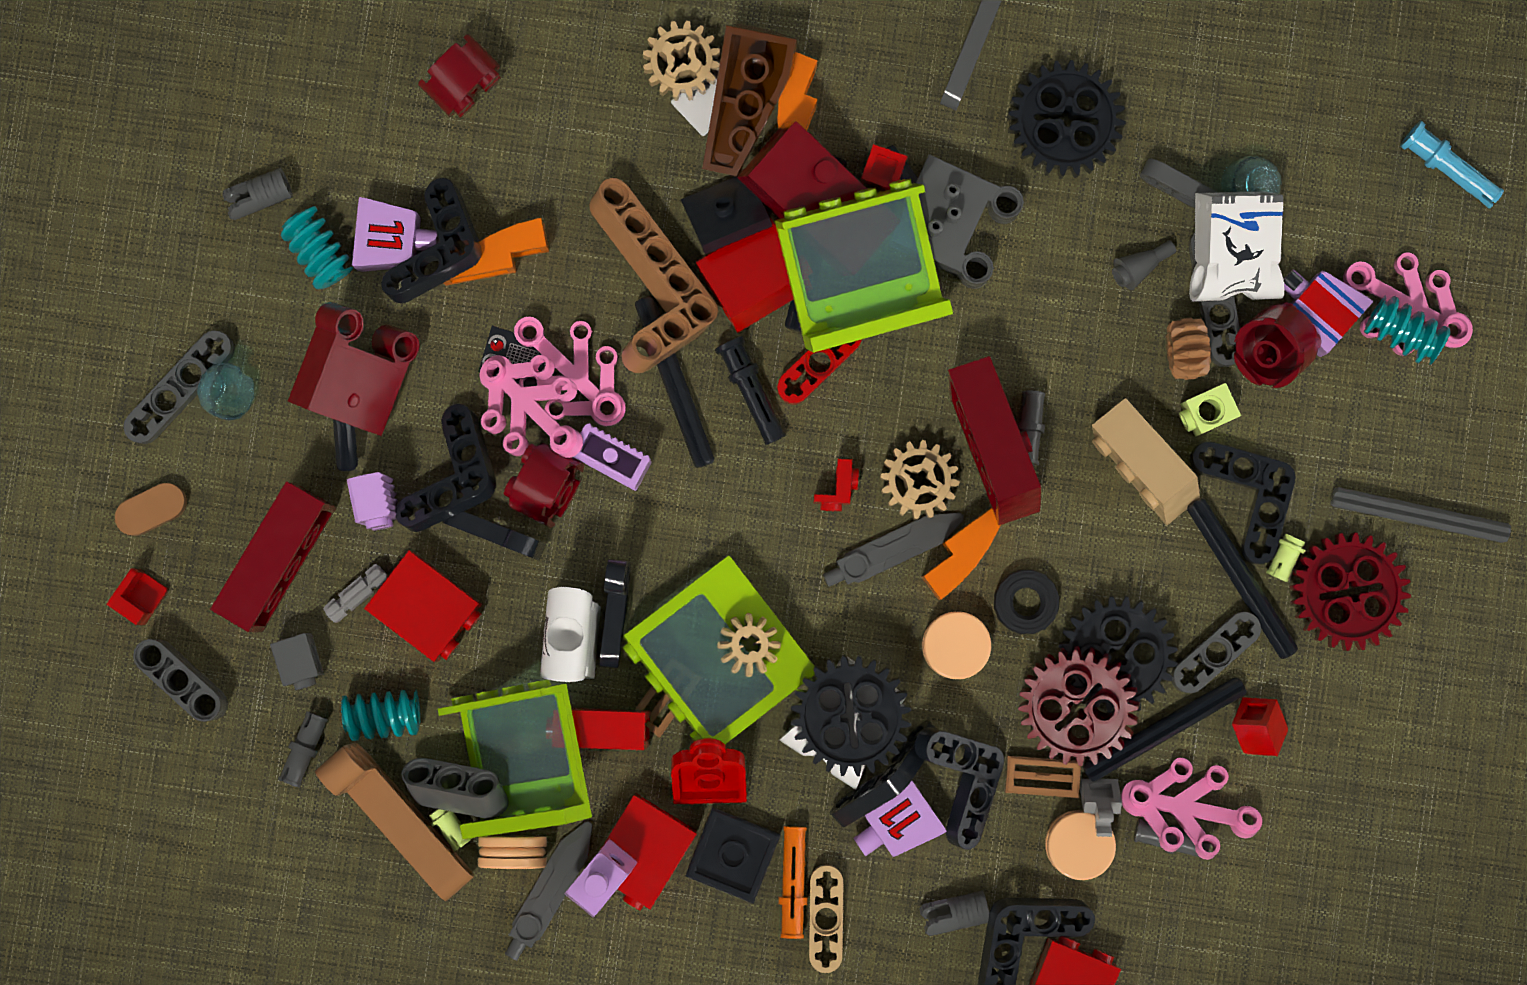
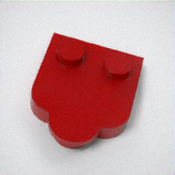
[671,738,747,804]

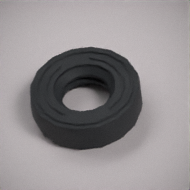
[994,570,1059,634]

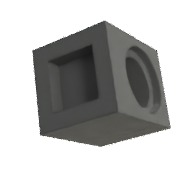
[270,633,324,691]

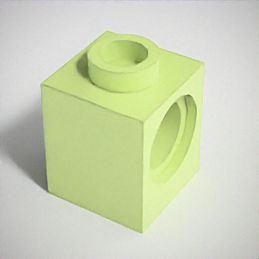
[1179,383,1241,437]

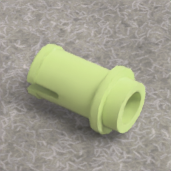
[1266,534,1305,582]
[429,809,472,852]

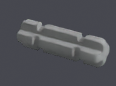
[323,564,388,623]

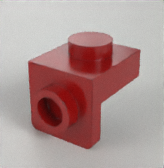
[813,459,859,512]

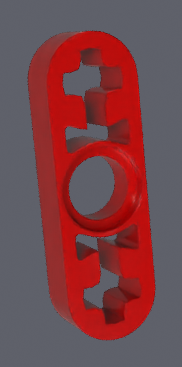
[777,339,862,405]

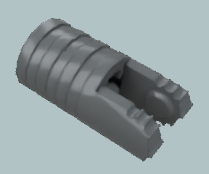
[222,167,293,220]
[919,890,989,936]

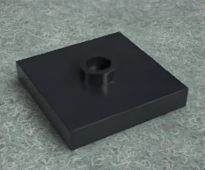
[681,175,772,254]
[685,807,781,904]

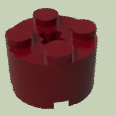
[418,34,501,118]
[1234,303,1322,388]
[504,443,584,528]

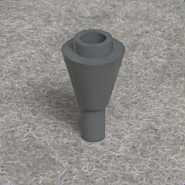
[1112,240,1176,290]

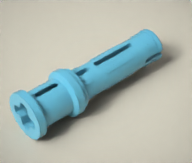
[1400,121,1504,209]

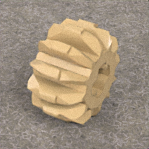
[717,613,781,677]

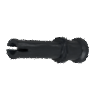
[715,336,787,445]

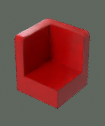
[861,144,908,191]
[106,568,168,625]
[1232,697,1288,756]

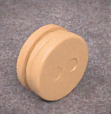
[922,612,991,679]
[1045,810,1116,880]
[478,835,547,869]

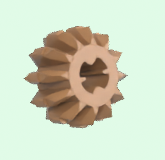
[1166,317,1211,380]

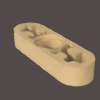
[809,864,843,973]

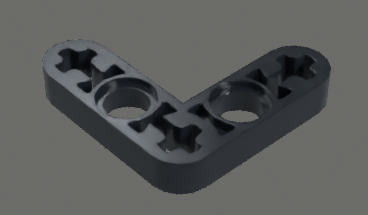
[381,178,482,304]
[395,404,496,532]
[1190,442,1296,564]
[442,511,546,561]
[600,559,631,668]
[830,720,937,827]
[915,727,1004,850]
[978,898,1095,985]

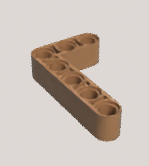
[589,178,718,373]
[315,742,474,901]

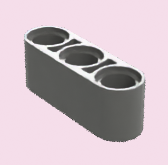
[133,639,228,722]
[401,758,509,819]

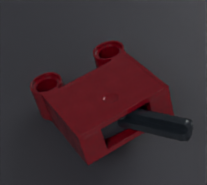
[287,302,419,471]

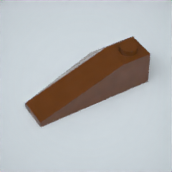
[702,24,798,176]

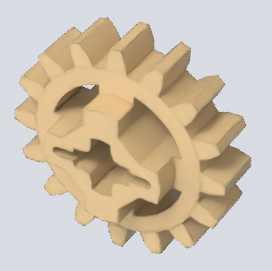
[643,21,720,101]
[880,440,960,520]

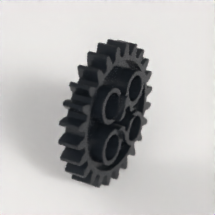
[1007,60,1126,179]
[1058,595,1178,713]
[791,654,911,776]

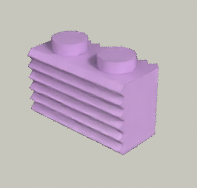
[574,423,651,491]
[347,472,398,531]

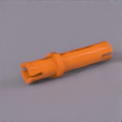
[778,826,808,939]

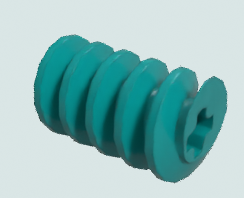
[281,206,353,289]
[1364,296,1450,365]
[341,690,421,741]

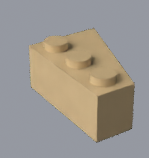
[1092,398,1200,526]

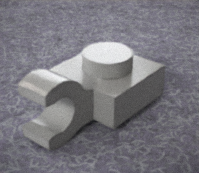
[1080,779,1122,837]

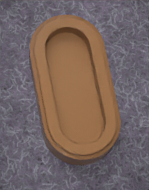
[115,483,187,536]

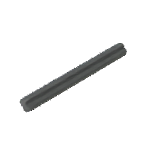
[1331,487,1511,543]

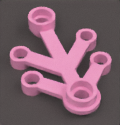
[1343,253,1473,356]
[514,317,626,426]
[480,355,583,458]
[1121,758,1262,860]

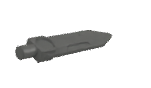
[822,513,964,587]
[505,822,592,961]

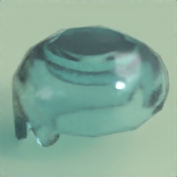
[1221,156,1282,194]
[197,362,254,421]

